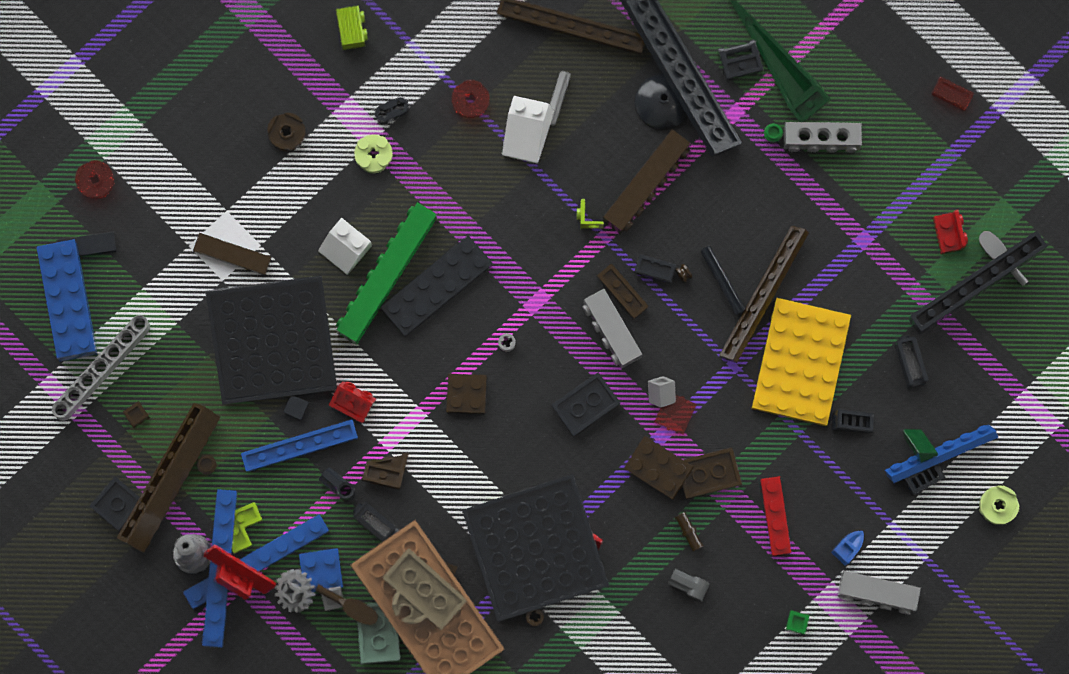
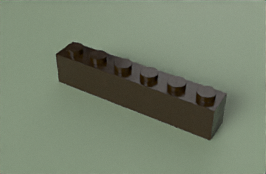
[603,130,690,235]

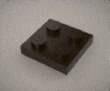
[446,373,487,414]

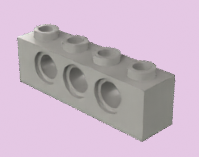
[784,122,862,152]

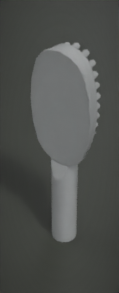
[979,231,1028,286]

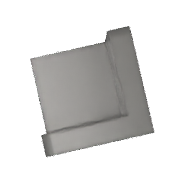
[648,376,676,407]

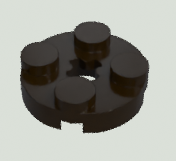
[268,113,306,151]

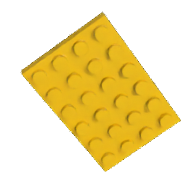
[752,298,851,426]

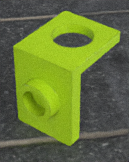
[577,199,604,229]

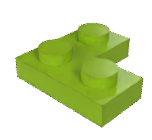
[232,502,263,554]

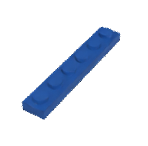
[241,420,358,472]
[885,425,998,483]

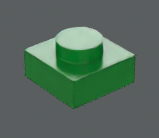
[785,611,810,635]

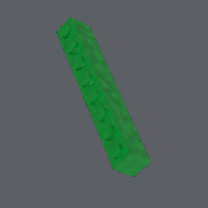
[335,202,437,345]

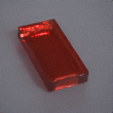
[932,76,974,111]

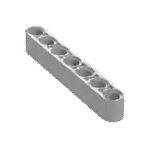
[52,315,150,421]

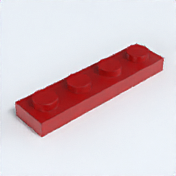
[760,476,791,556]

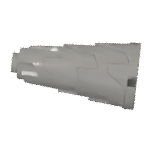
[173,534,211,573]

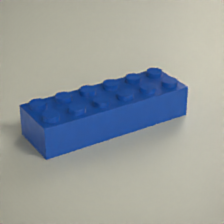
[37,239,98,362]

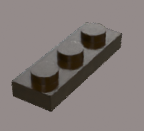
[597,264,649,320]

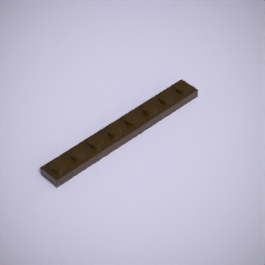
[497,0,644,55]
[719,226,809,363]

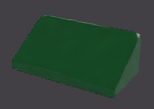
[903,429,938,462]

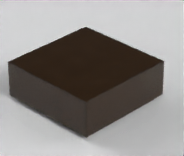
[123,401,150,428]

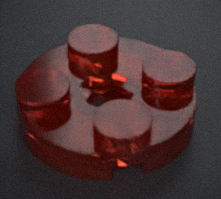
[452,80,489,118]
[75,160,114,199]

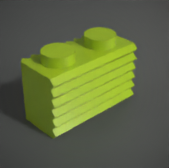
[336,6,368,50]

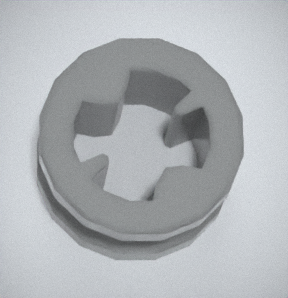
[498,333,515,352]

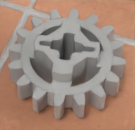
[274,569,315,612]

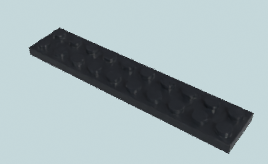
[620,0,742,157]

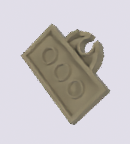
[382,548,467,630]

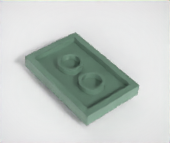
[357,603,400,664]

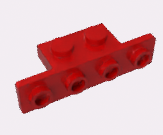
[203,545,276,600]

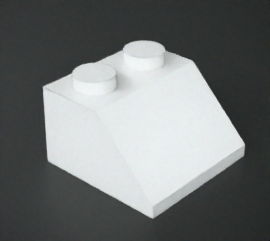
[318,218,372,275]

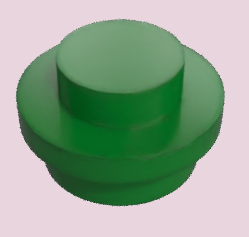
[764,124,783,143]

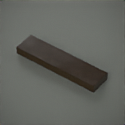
[193,232,272,276]

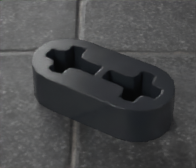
[375,97,409,124]

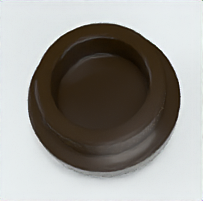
[197,455,217,474]

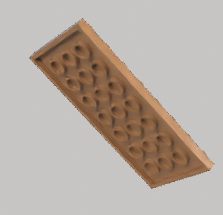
[351,520,504,674]

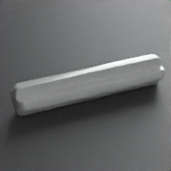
[550,71,571,125]

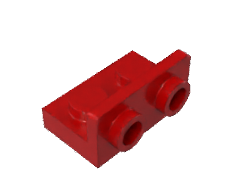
[933,210,968,254]
[329,381,376,423]

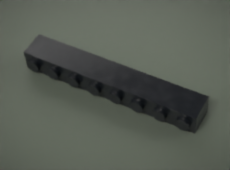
[908,231,1048,335]

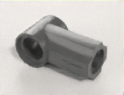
[668,569,710,602]

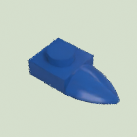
[831,531,864,566]

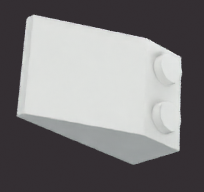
[502,96,554,164]

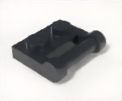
[718,40,763,81]

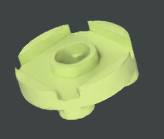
[354,135,393,173]
[979,486,1019,525]

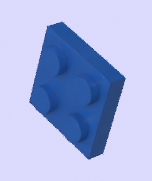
[299,548,343,592]

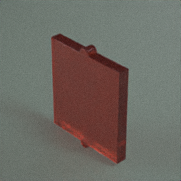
[654,395,697,435]

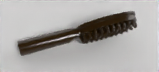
[315,584,378,625]

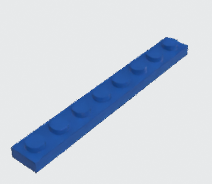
[202,489,237,647]
[183,514,329,610]

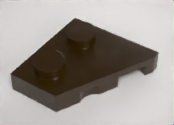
[362,453,408,490]

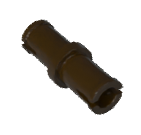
[674,512,703,552]

